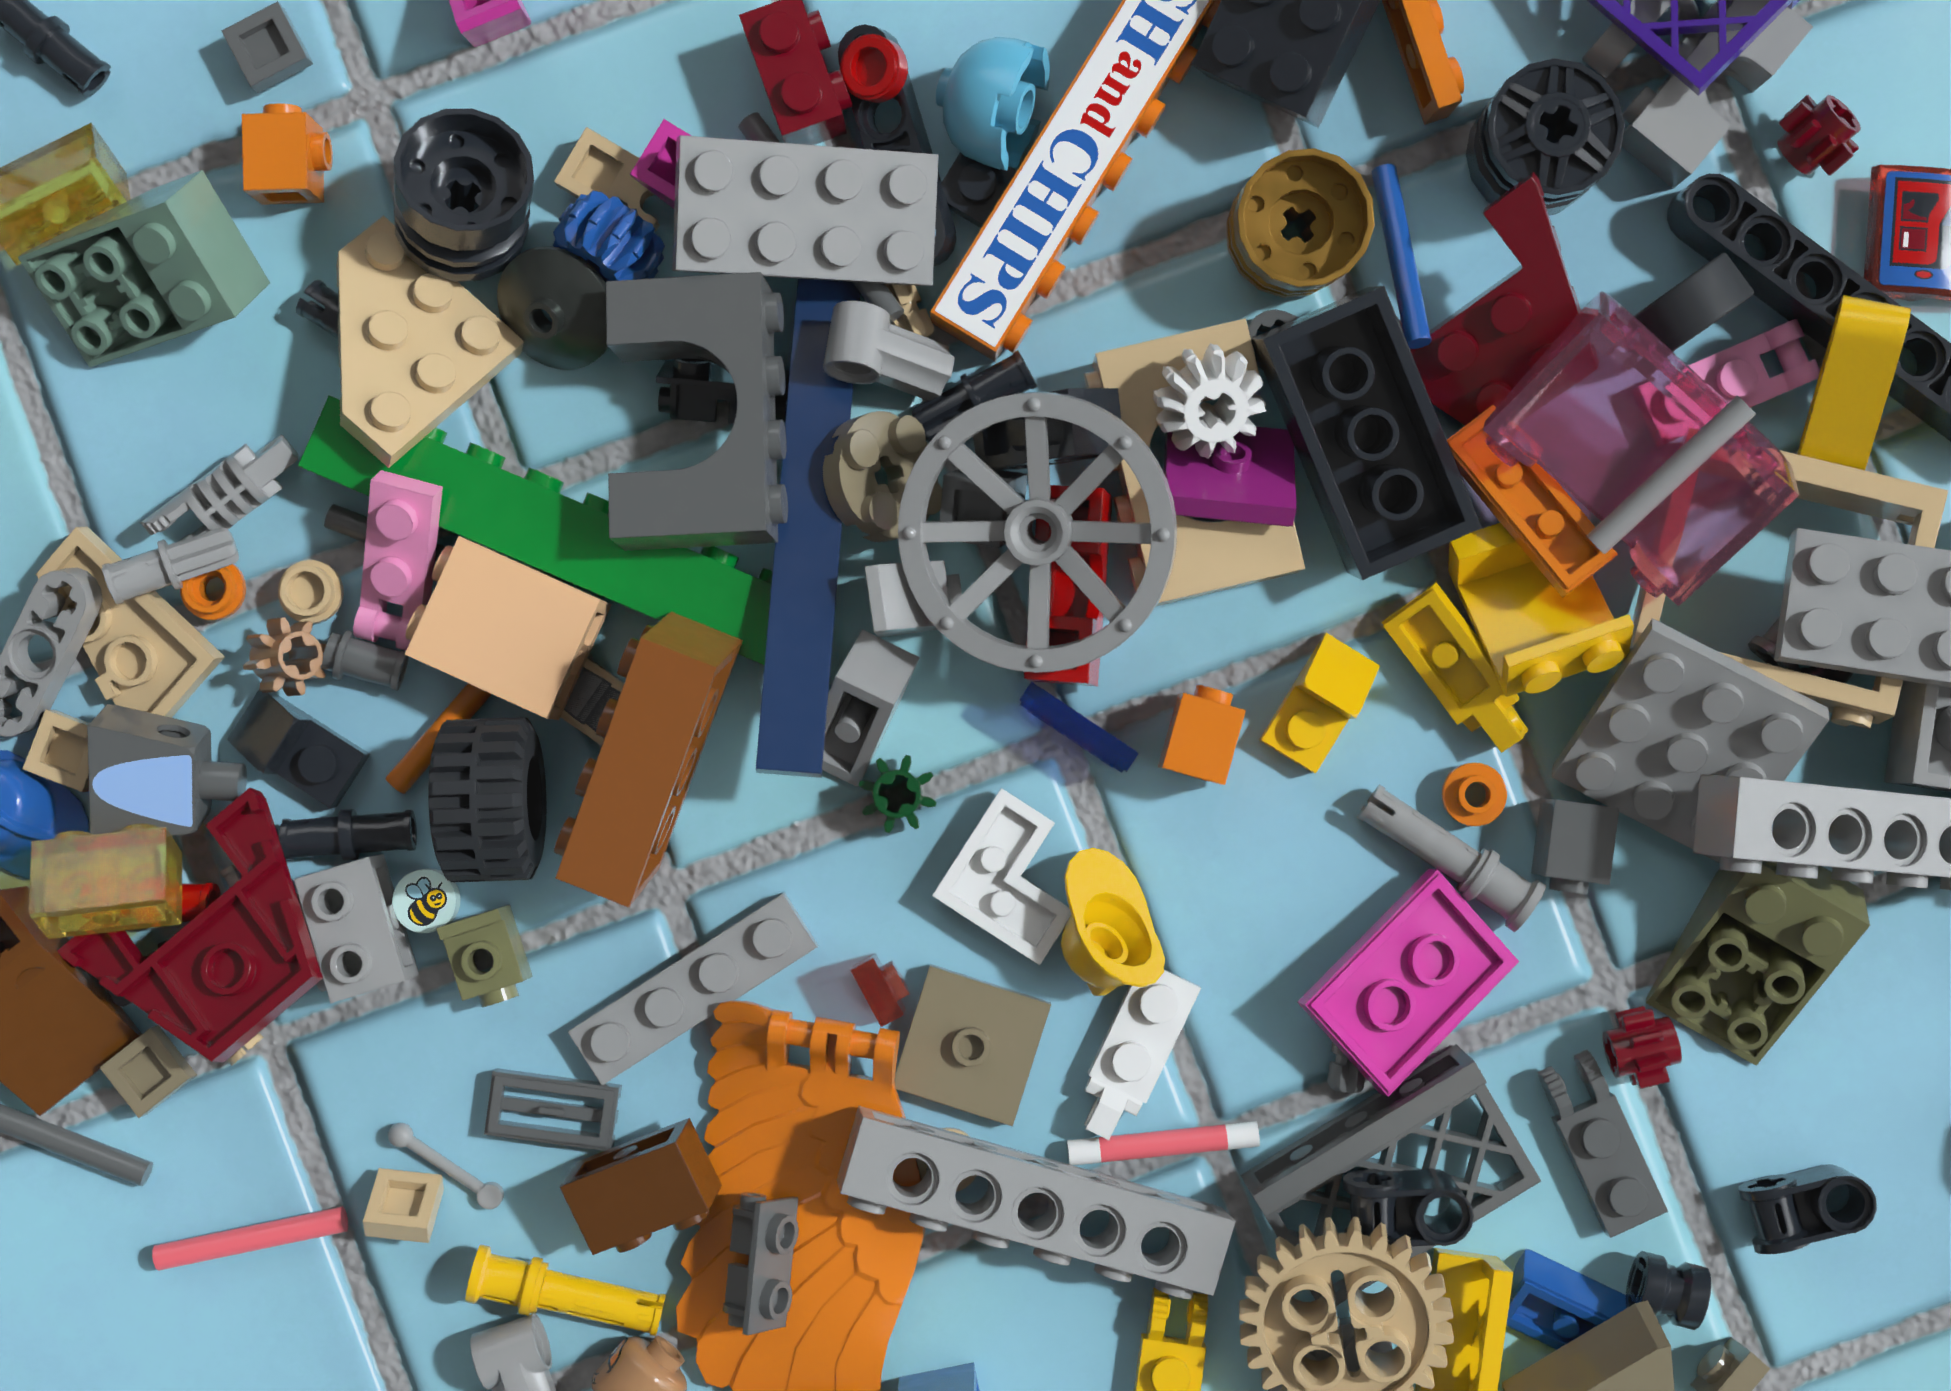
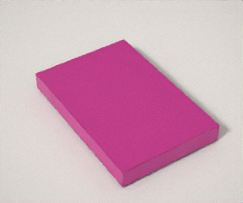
[1297,868,1519,1097]

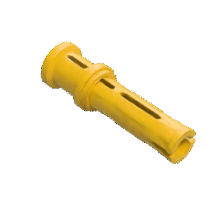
[465,1244,666,1336]

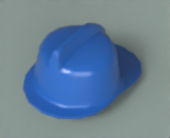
[0,750,90,880]

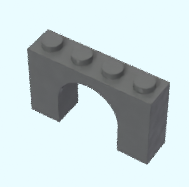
[606,272,788,551]

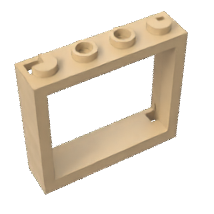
[1622,428,1948,729]

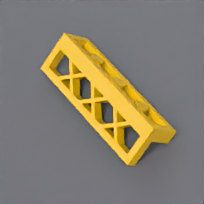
[1415,1248,1514,1391]

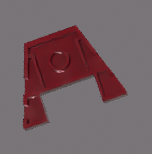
[1397,172,1598,427]
[57,788,323,1063]

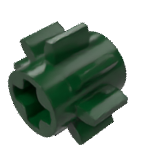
[859,755,937,833]

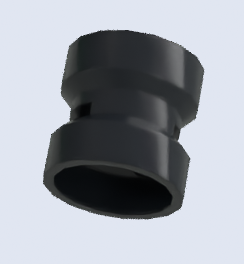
[1626,1251,1711,1330]

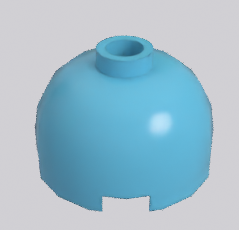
[936,37,1050,171]

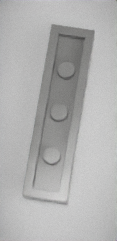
[568,892,819,1085]

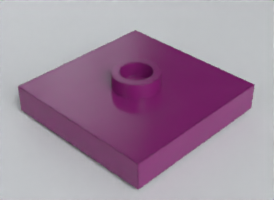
[1164,426,1296,527]

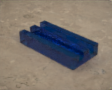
[1018,681,1139,773]

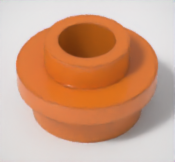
[180,564,246,620]
[1442,763,1507,826]

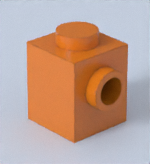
[242,103,333,205]
[1158,684,1246,785]

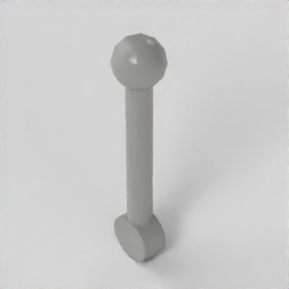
[388,1123,504,1209]

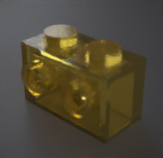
[0,122,131,265]
[29,824,182,939]

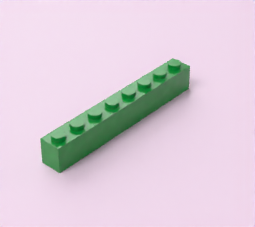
[298,395,773,665]

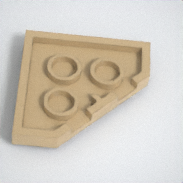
[336,215,524,468]

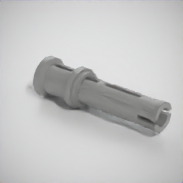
[1357,784,1546,932]

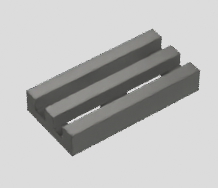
[484,1068,622,1151]

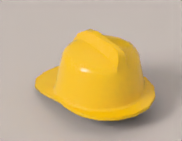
[1060,848,1165,996]

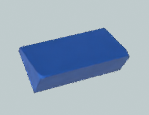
[1506,1249,1626,1350]

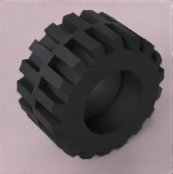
[428,717,547,882]

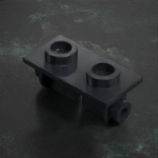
[656,359,790,424]

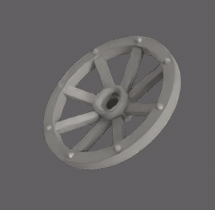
[898,392,1177,673]

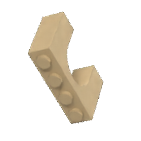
[1084,318,1305,606]

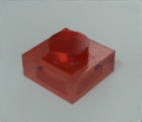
[851,953,910,1027]

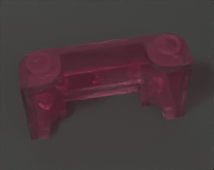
[1483,291,1799,607]

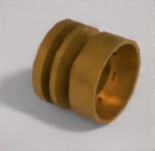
[1226,148,1375,298]

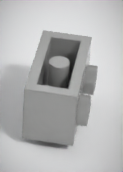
[294,854,419,1003]

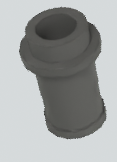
[322,630,409,691]

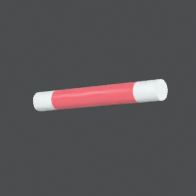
[1067,1121,1260,1166]

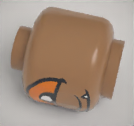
[592,1336,687,1391]

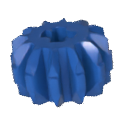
[553,190,665,283]

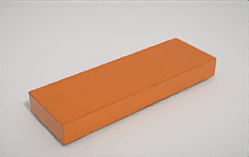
[1447,405,1618,598]

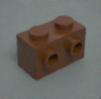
[560,1118,722,1255]

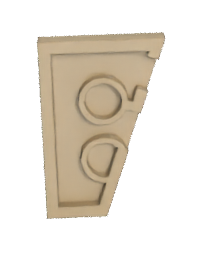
[36,527,225,718]

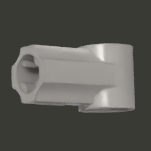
[823,301,954,401]
[470,1314,556,1391]

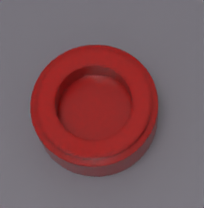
[840,34,908,103]

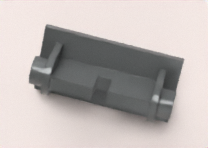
[723,1192,799,1335]

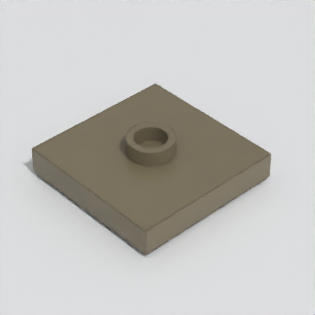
[894,964,1051,1127]

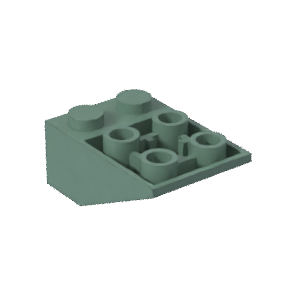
[18,170,270,368]

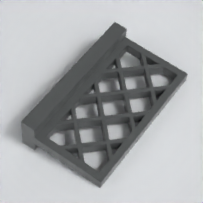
[1240,1044,1541,1306]

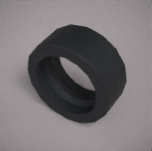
[1623,253,1754,365]

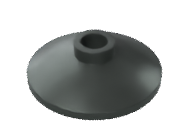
[497,246,609,370]

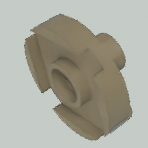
[823,411,942,542]

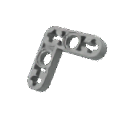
[0,568,102,737]

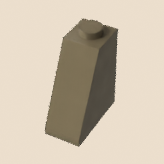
[1502,1300,1675,1391]

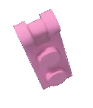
[1629,319,1820,449]
[353,470,443,651]

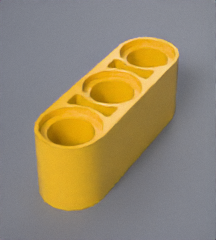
[1797,295,1911,470]

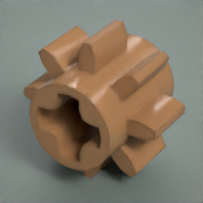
[243,617,327,696]

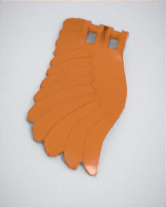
[676,1000,925,1391]

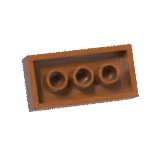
[554,612,743,908]

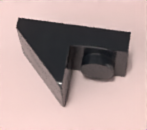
[227,690,370,808]

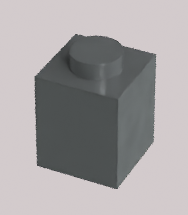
[1531,798,1619,894]

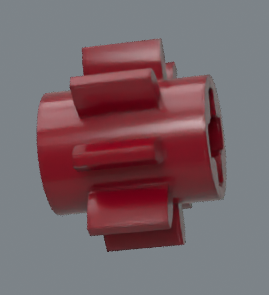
[1777,95,1861,176]
[1602,1006,1682,1089]

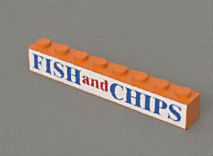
[930,0,1221,362]

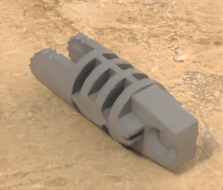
[140,435,299,542]

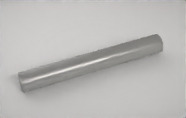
[1586,395,1756,554]

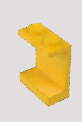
[1448,523,1634,697]

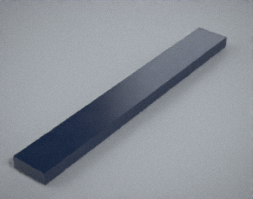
[756,279,861,778]

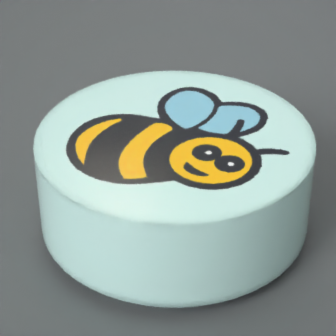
[392,868,461,933]

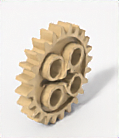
[1239,1217,1454,1391]

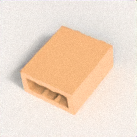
[405,536,612,720]

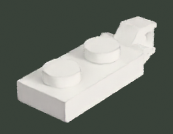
[1084,969,1201,1140]

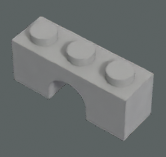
[1622,0,1813,189]

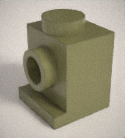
[436,904,533,1008]

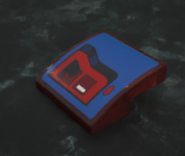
[1864,165,1951,301]

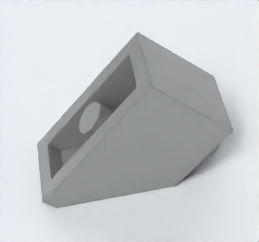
[865,560,962,638]
[822,629,920,787]

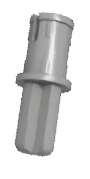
[102,527,239,605]

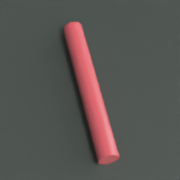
[152,1206,348,1271]

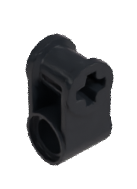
[1738,1164,1877,1255]
[1343,1168,1474,1247]

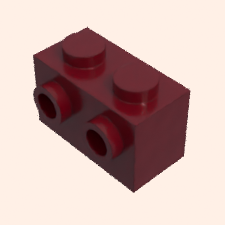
[739,0,852,145]

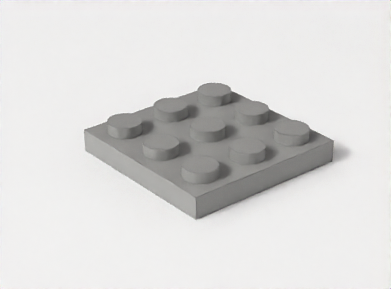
[1552,618,1829,863]

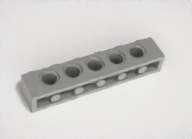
[1693,774,1951,890]
[836,1106,1236,1299]

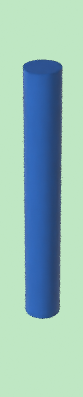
[1371,164,1432,349]

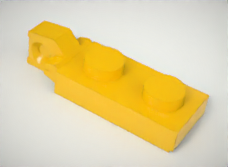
[1381,582,1528,753]

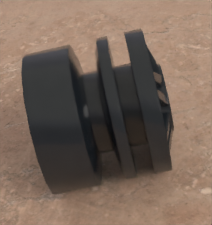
[1466,58,1625,215]
[393,108,534,282]

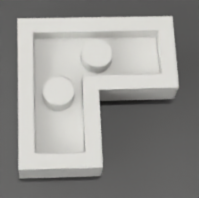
[932,788,1071,965]

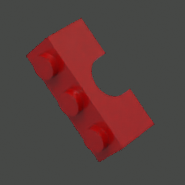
[1024,485,1113,687]

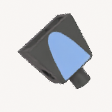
[87,704,247,842]

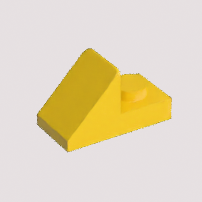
[1259,633,1380,774]

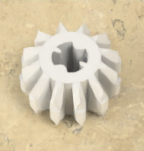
[1153,343,1266,459]

